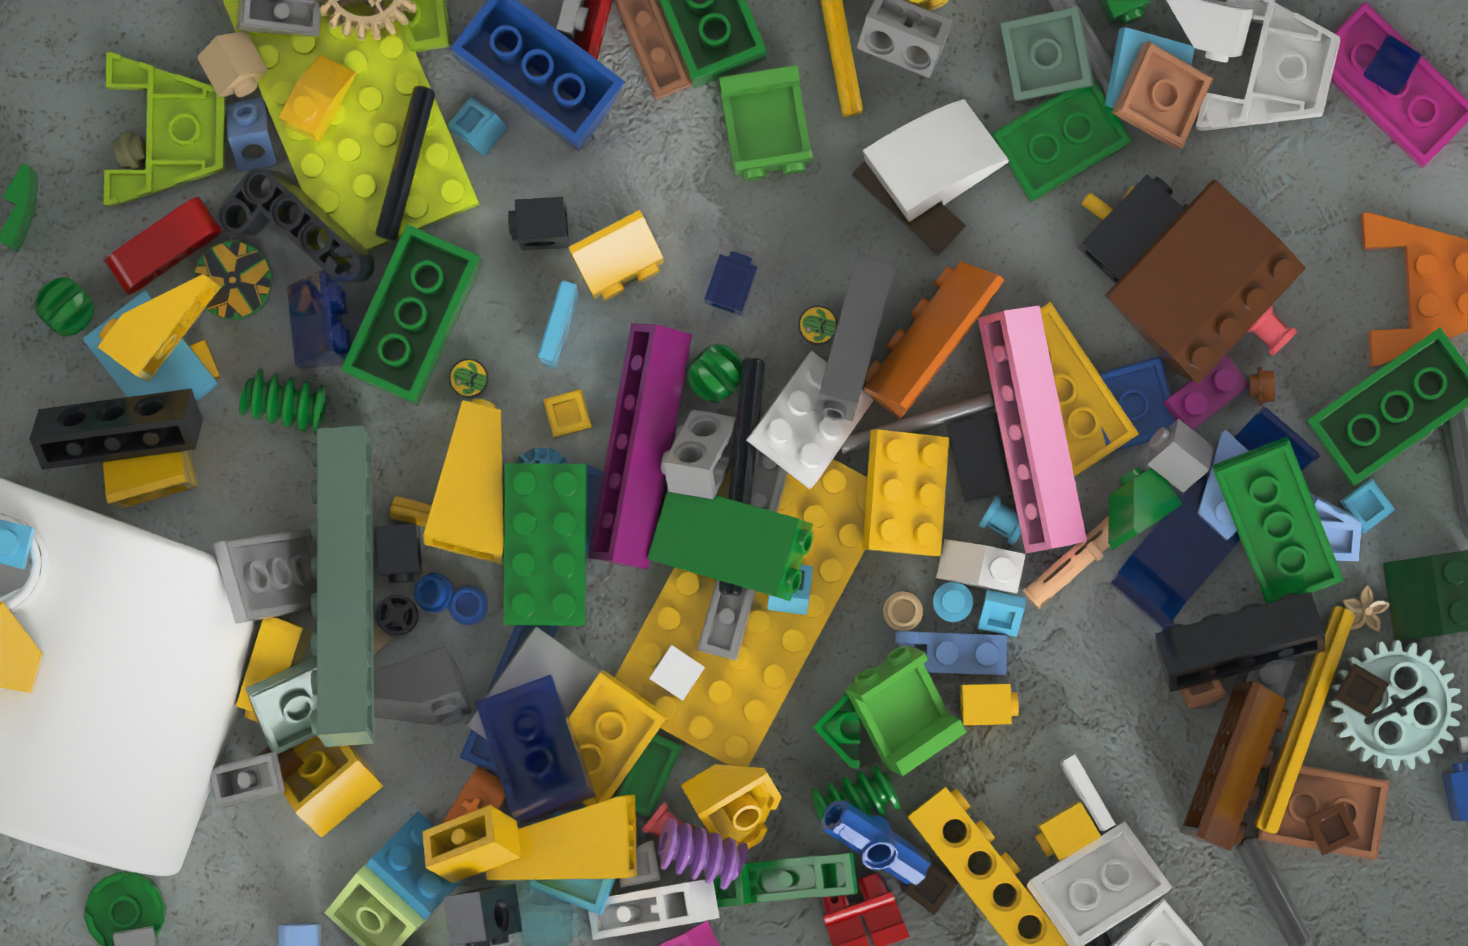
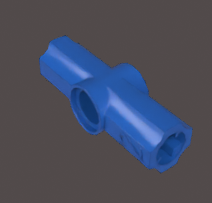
[820,800,931,885]

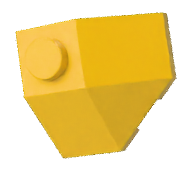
[681,764,782,850]

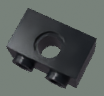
[508,197,569,251]
[443,883,523,946]

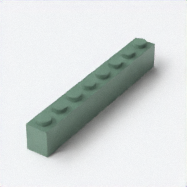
[311,425,374,747]

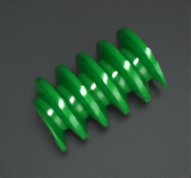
[239,368,327,435]
[811,765,901,836]

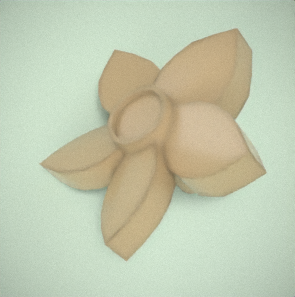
[1342,585,1390,632]

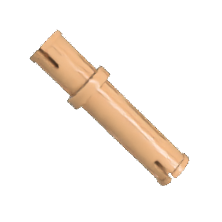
[1022,515,1110,610]

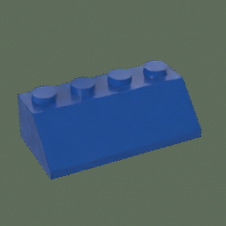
[450,0,625,152]

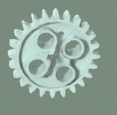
[1329,640,1462,771]

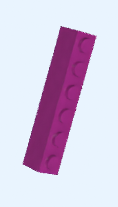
[587,323,692,569]

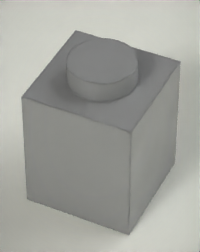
[1147,419,1214,492]

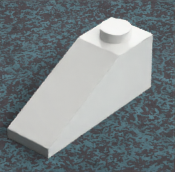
[588,879,720,940]

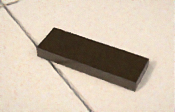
[852,161,966,256]

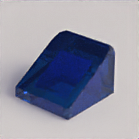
[1364,34,1422,95]

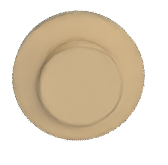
[883,591,923,631]

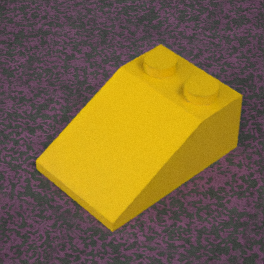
[97,274,221,382]

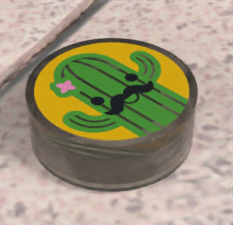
[798,305,838,346]
[449,358,489,399]

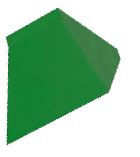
[811,693,860,768]

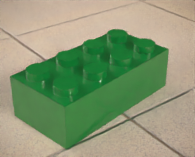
[657,0,767,89]
[341,224,483,406]
[1305,327,1468,488]
[503,463,588,626]

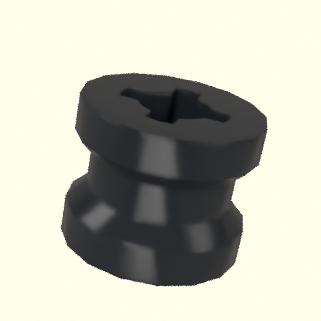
[376,595,419,635]

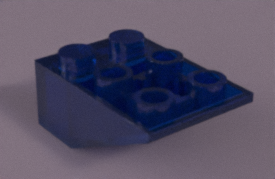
[287,270,352,369]

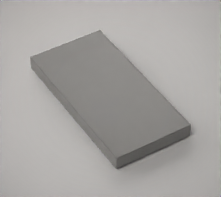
[213,529,317,624]

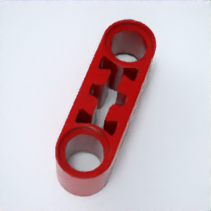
[104,197,222,295]

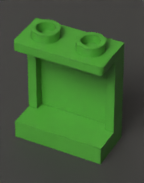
[719,65,813,181]
[844,645,967,776]

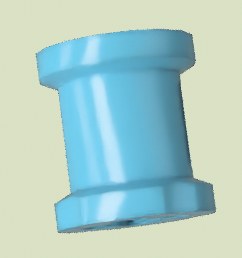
[978,496,1021,546]

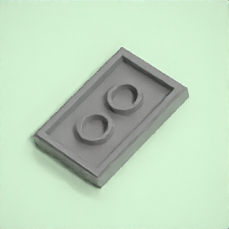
[465,626,600,771]

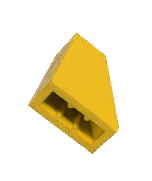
[236,617,313,723]

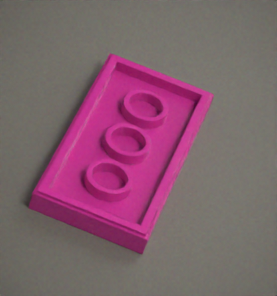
[1331,2,1468,168]

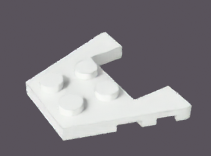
[1196,0,1341,131]

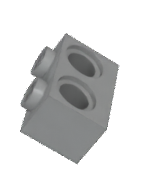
[857,0,953,78]
[661,410,737,499]

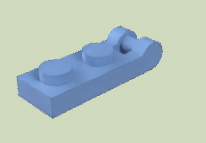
[895,631,1007,675]

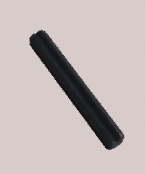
[376,86,435,240]

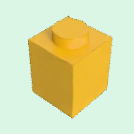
[960,684,1019,725]
[1035,801,1101,861]

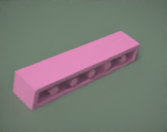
[978,306,1087,554]

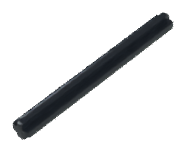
[719,357,765,596]

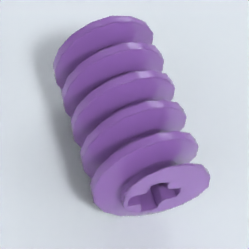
[657,817,748,890]

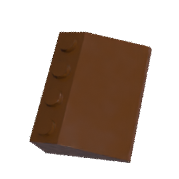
[1104,180,1306,384]
[1180,681,1288,851]

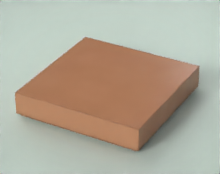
[1112,41,1213,150]

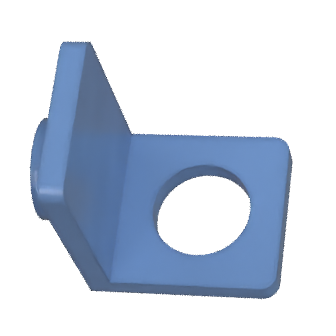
[226,97,277,172]

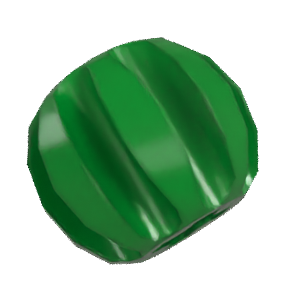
[34,277,95,337]
[686,343,743,403]

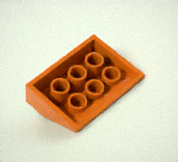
[863,261,1005,420]

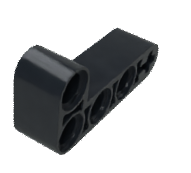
[217,168,375,283]

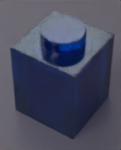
[704,251,758,316]

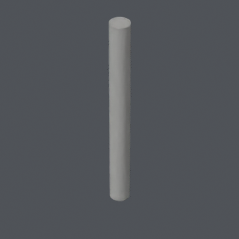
[840,392,994,454]

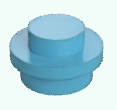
[933,582,973,622]

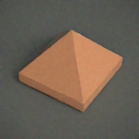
[1179,679,1226,709]

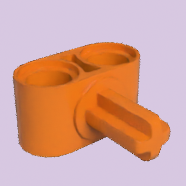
[443,765,512,823]

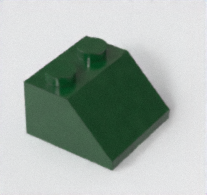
[1383,550,1468,641]

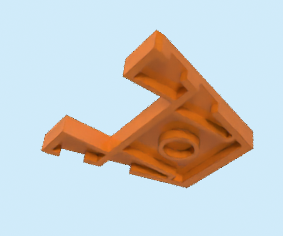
[1360,212,1468,368]

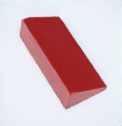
[574,0,613,60]

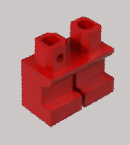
[822,872,910,946]

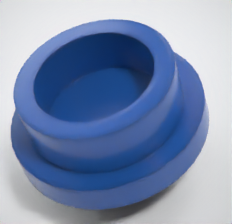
[414,573,453,613]
[448,585,488,625]

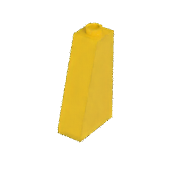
[423,399,504,565]
[486,795,637,880]

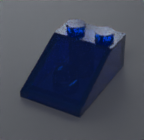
[475,674,596,824]

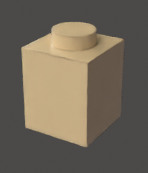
[197,31,268,97]

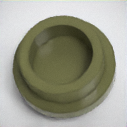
[113,130,146,170]

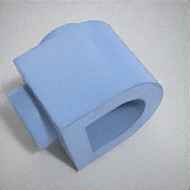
[278,923,321,946]

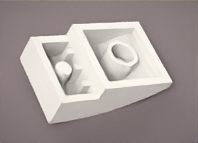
[863,99,1009,222]

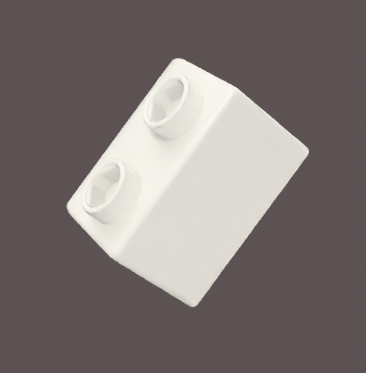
[0,477,263,876]

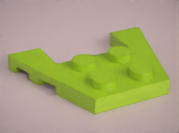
[103,52,227,207]

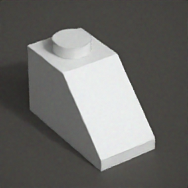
[1166,0,1253,62]
[936,539,1026,595]

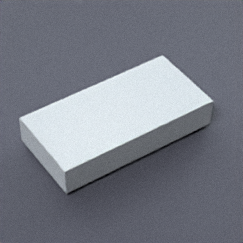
[1059,754,1116,831]

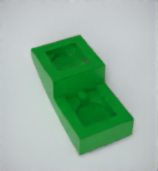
[0,163,38,253]

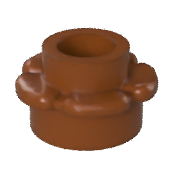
[1249,367,1275,406]

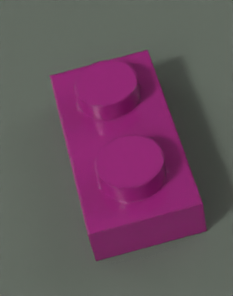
[1162,354,1250,430]

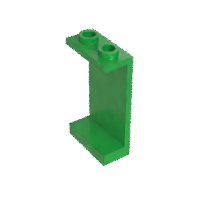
[647,491,813,601]

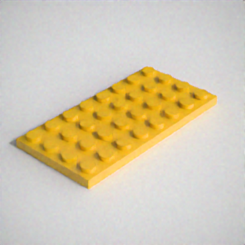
[615,419,867,767]

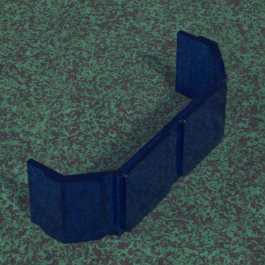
[1109,407,1321,631]

